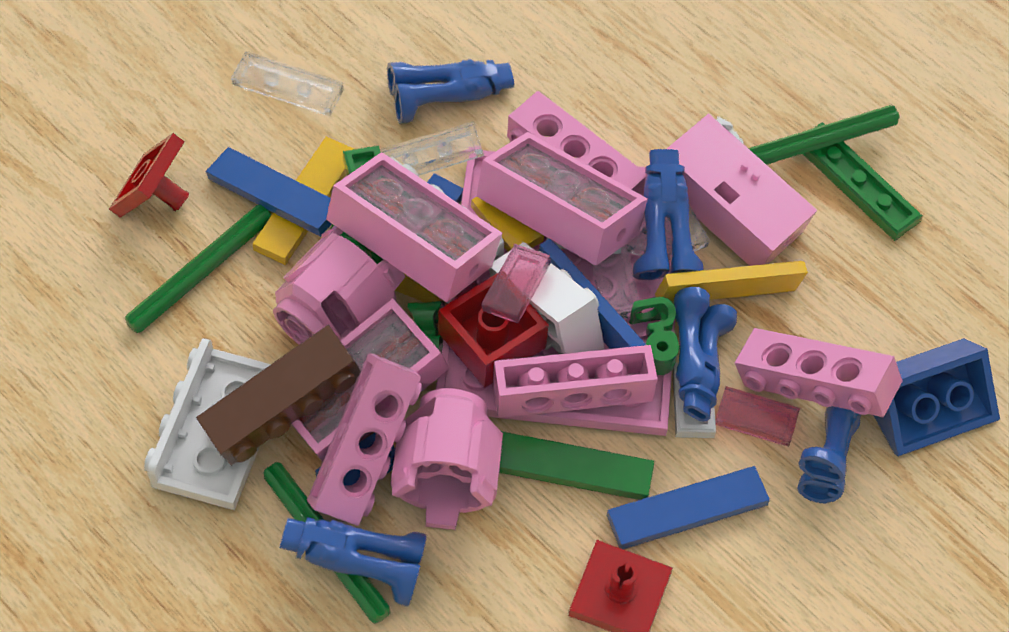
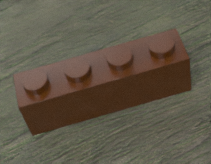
[196,325,361,466]

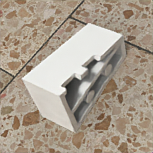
[489,242,605,354]

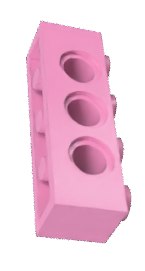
[507,91,647,196]
[734,328,902,417]
[493,345,658,418]
[307,353,422,526]

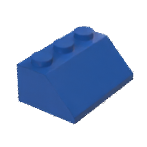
[873,338,1000,456]

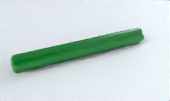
[748,105,900,165]
[125,204,271,333]
[263,462,390,624]

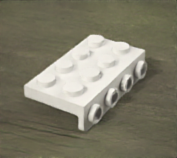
[144,338,271,510]

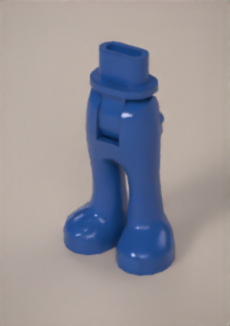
[387,59,515,124]
[633,149,704,280]
[674,287,737,422]
[797,406,861,504]
[279,517,426,607]

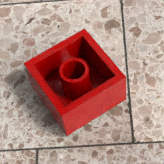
[438,271,549,388]

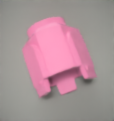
[273,226,405,345]
[391,388,503,530]

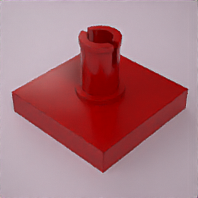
[109,133,189,218]
[568,540,673,632]

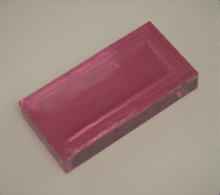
[481,244,551,323]
[715,386,800,447]

